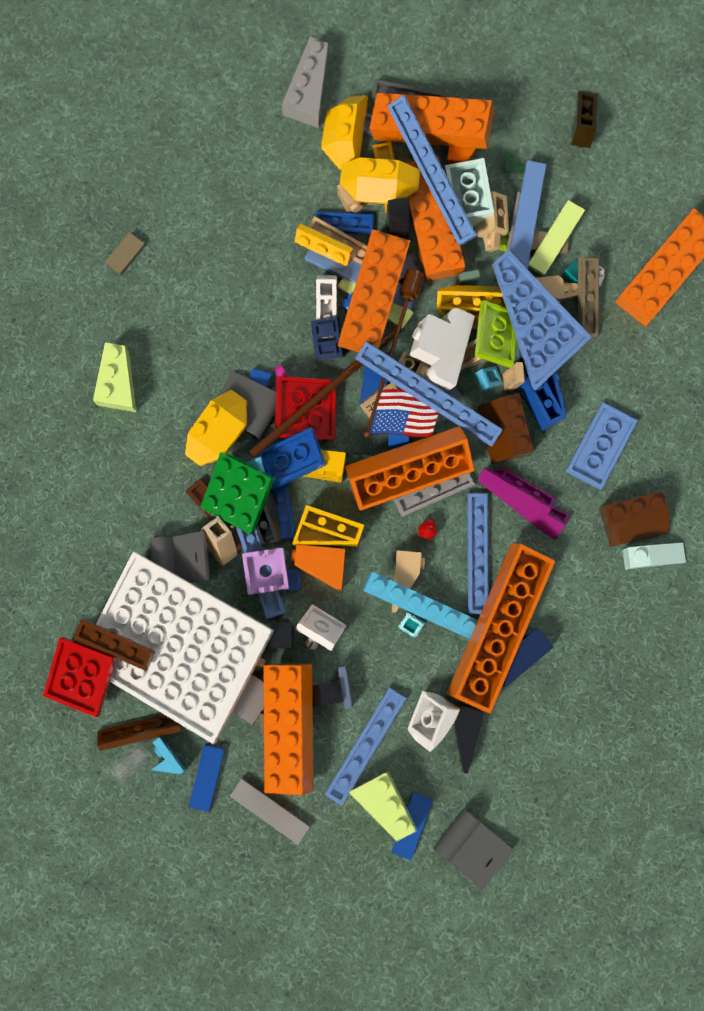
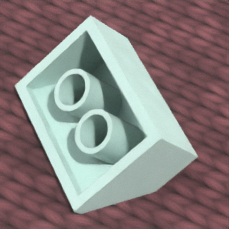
[445,158,494,226]

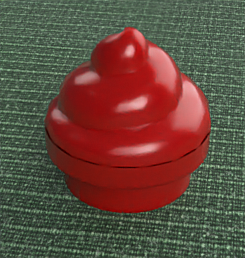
[418,518,438,540]

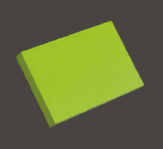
[475,300,516,368]

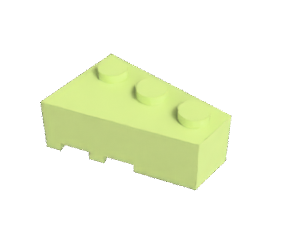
[93,342,137,412]
[349,772,417,841]

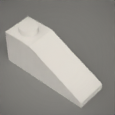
[316,275,337,339]

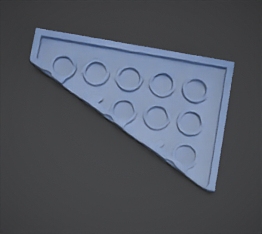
[492,250,592,390]

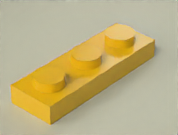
[295,223,353,266]

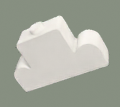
[410,308,475,392]

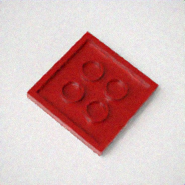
[275,376,336,441]
[43,637,116,717]

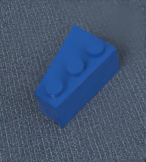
[518,370,566,431]

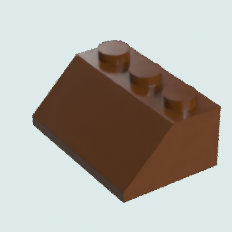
[478,394,534,464]
[600,491,669,547]

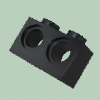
[270,618,294,648]

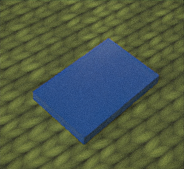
[258,427,327,490]

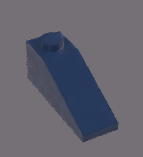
[503,627,554,687]

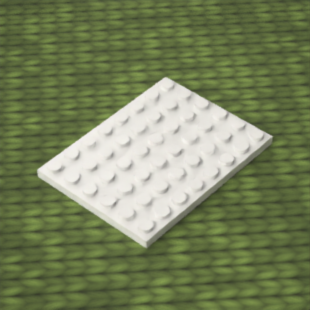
[85,552,274,744]

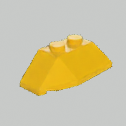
[321,95,368,170]
[340,157,421,204]
[436,285,506,329]
[185,390,247,466]

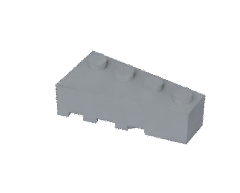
[282,37,329,128]

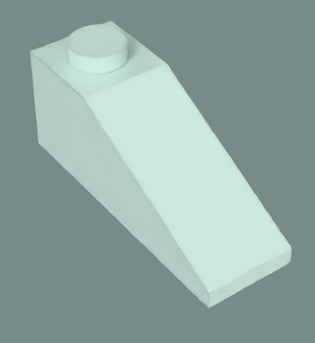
[623,543,686,570]

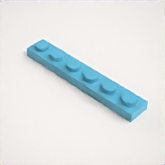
[362,572,478,639]

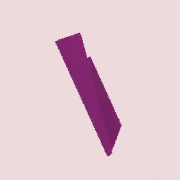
[478,467,570,540]

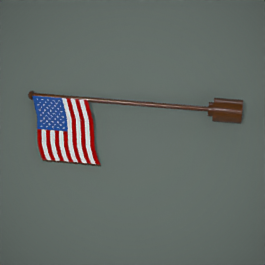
[363,269,438,438]

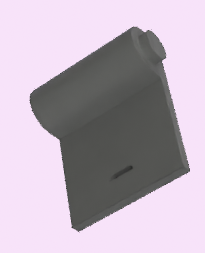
[218,371,276,440]
[150,531,210,583]
[433,808,514,890]

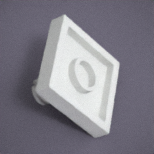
[296,604,347,650]

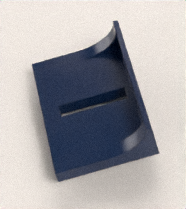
[310,317,345,361]

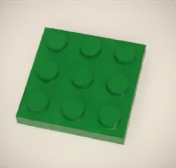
[200,452,275,534]

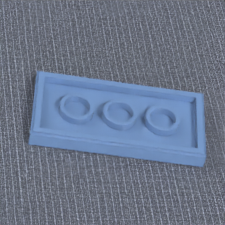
[565,402,638,490]

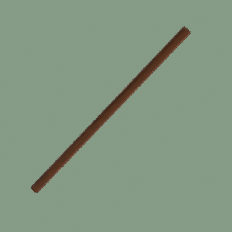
[249,326,401,457]

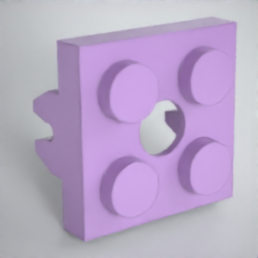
[242,548,289,595]

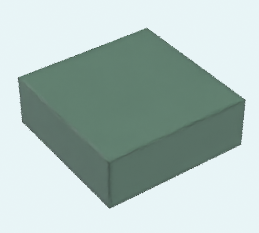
[457,269,480,285]

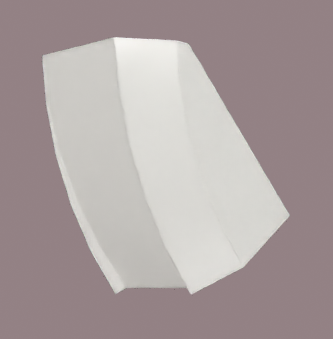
[408,691,460,752]

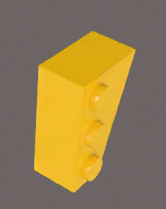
[304,449,346,483]
[292,505,364,547]

